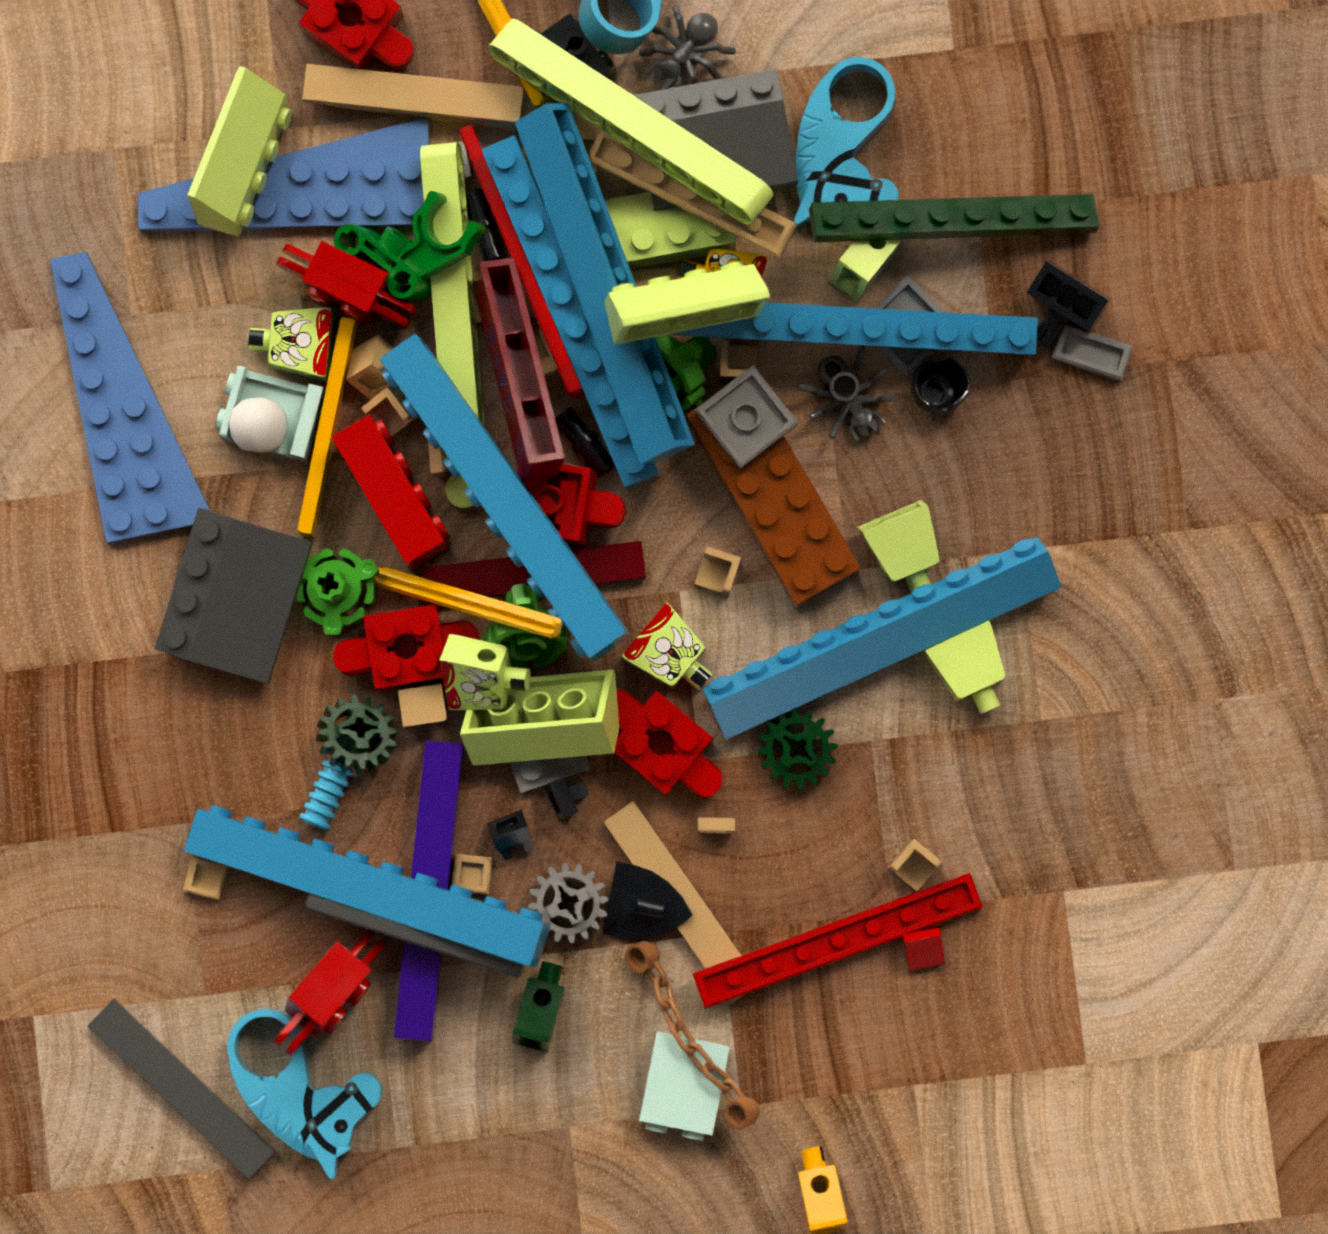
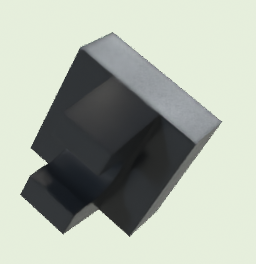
[544,778,589,821]
[487,810,533,860]

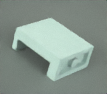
[215,366,325,463]
[639,1031,730,1141]

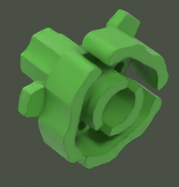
[655,335,718,412]
[296,548,379,635]
[482,583,571,668]

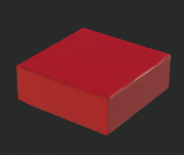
[903,927,945,971]

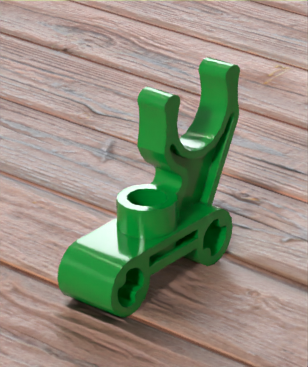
[334,191,486,302]

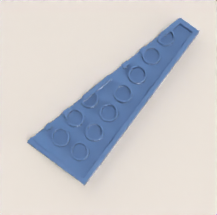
[138,118,429,232]
[50,252,210,544]

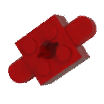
[294,0,414,70]
[276,240,417,329]
[517,464,627,546]
[333,604,480,692]
[614,689,722,798]
[273,930,387,1057]

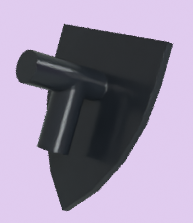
[603,861,693,939]

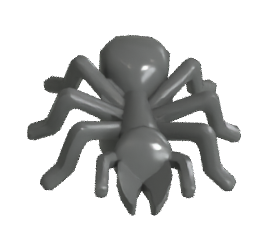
[639,5,736,90]
[798,346,896,442]

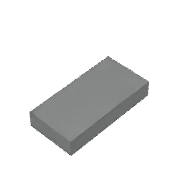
[1051,324,1133,382]

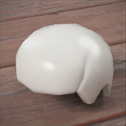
[229,397,288,453]

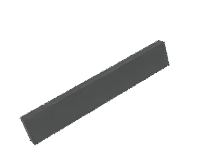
[305,894,525,978]
[88,999,276,1179]

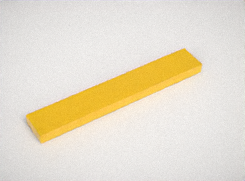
[297,317,358,538]

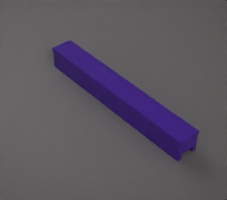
[394,740,464,1041]

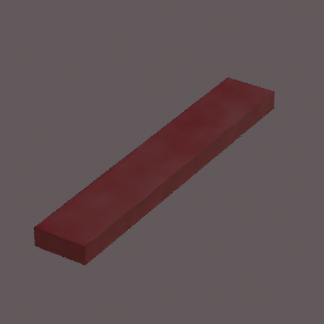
[423,541,646,605]

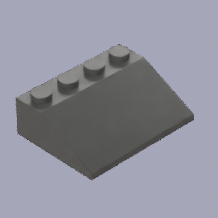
[633,69,798,211]
[155,508,313,684]

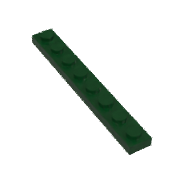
[809,194,1100,242]

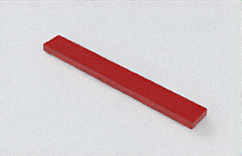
[459,124,585,399]
[692,873,983,1009]

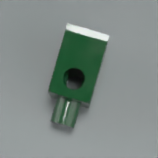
[512,961,565,1053]

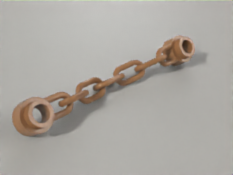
[626,941,760,1130]

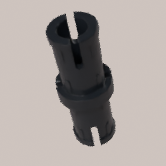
[466,188,506,261]
[555,406,615,478]

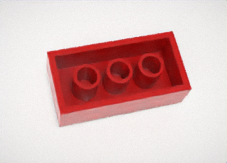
[331,414,450,571]

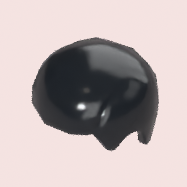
[911,358,971,415]

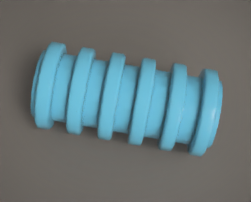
[299,759,354,830]

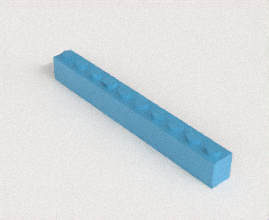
[515,103,695,464]
[481,135,661,490]
[668,303,1038,355]
[380,333,631,662]
[702,537,1062,740]
[184,805,551,967]

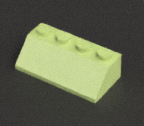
[188,66,292,237]
[605,192,737,269]
[604,262,770,345]
[460,669,620,766]

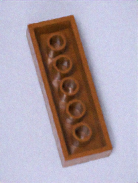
[686,407,861,609]

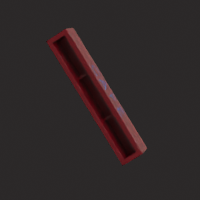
[472,257,565,481]

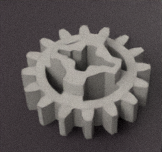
[528,863,609,943]

